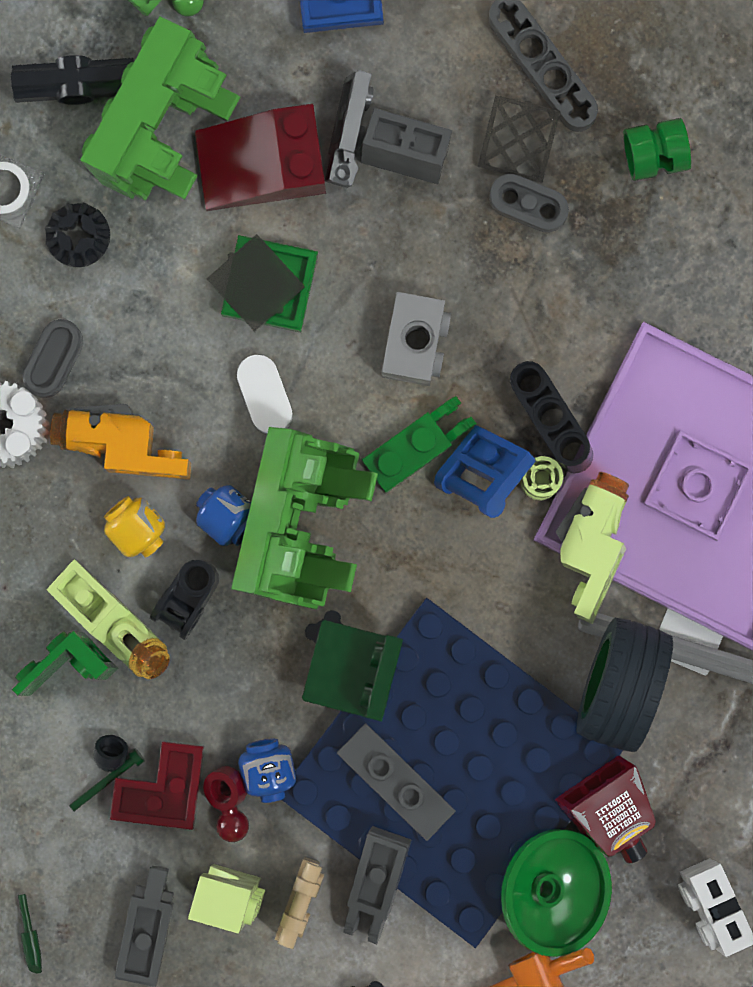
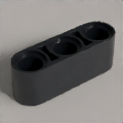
[510,361,593,473]

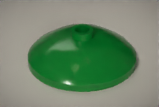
[501,829,612,957]

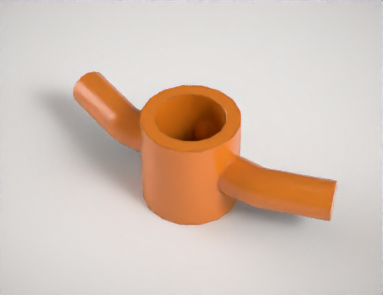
[490,948,594,987]

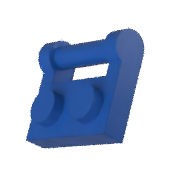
[434,425,536,518]

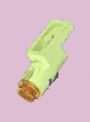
[556,472,630,624]
[46,559,170,679]

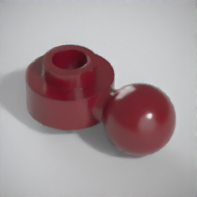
[203,766,249,842]

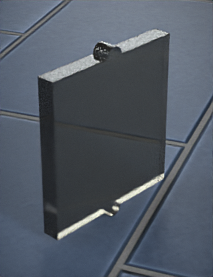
[207,234,305,332]

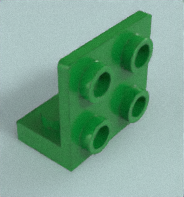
[12,631,118,696]

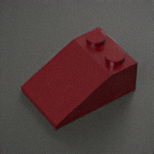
[195,103,326,211]

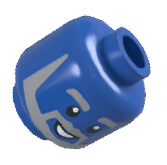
[196,485,251,546]
[238,738,296,803]

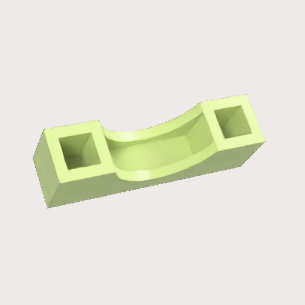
[188,864,266,934]

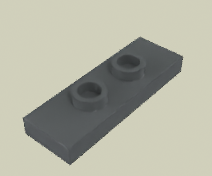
[337,723,456,841]

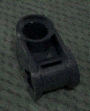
[150,560,219,640]

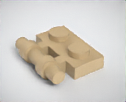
[275,857,324,949]

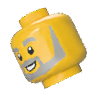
[104,496,165,558]

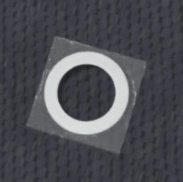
[0,155,44,229]

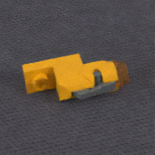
[50,404,192,480]

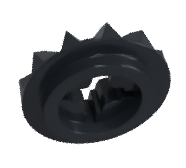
[45,202,110,267]

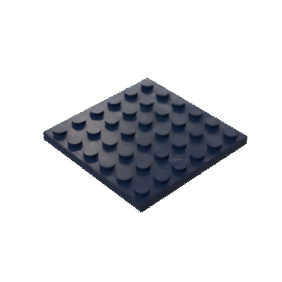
[282,598,623,949]

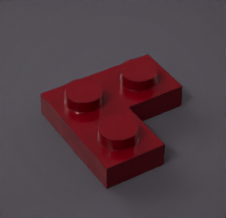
[110,741,204,830]

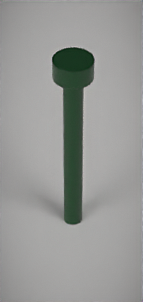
[69,748,145,812]

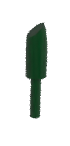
[18,894,42,974]

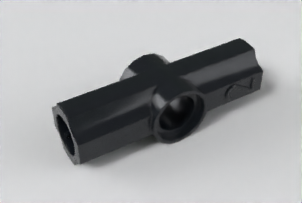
[11,55,134,105]

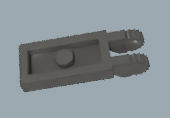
[343,826,412,945]

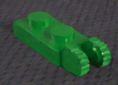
[362,396,477,494]

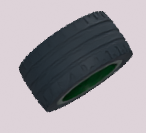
[576,617,673,752]

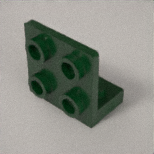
[302,620,403,722]

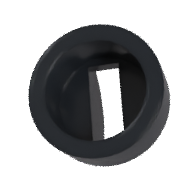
[93,735,128,772]

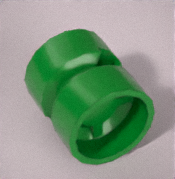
[623,118,691,181]

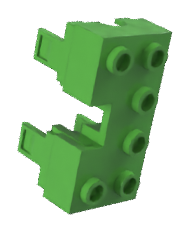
[80,16,241,201]
[231,427,378,610]

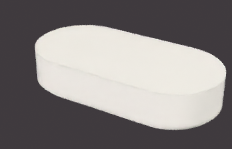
[237,355,292,434]

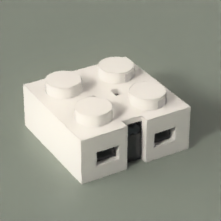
[678,858,753,957]

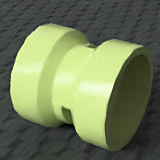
[520,456,564,501]

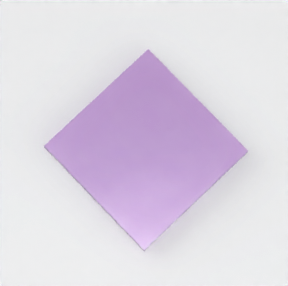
[533,322,753,651]

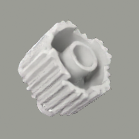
[0,381,49,468]

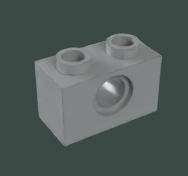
[382,292,451,386]

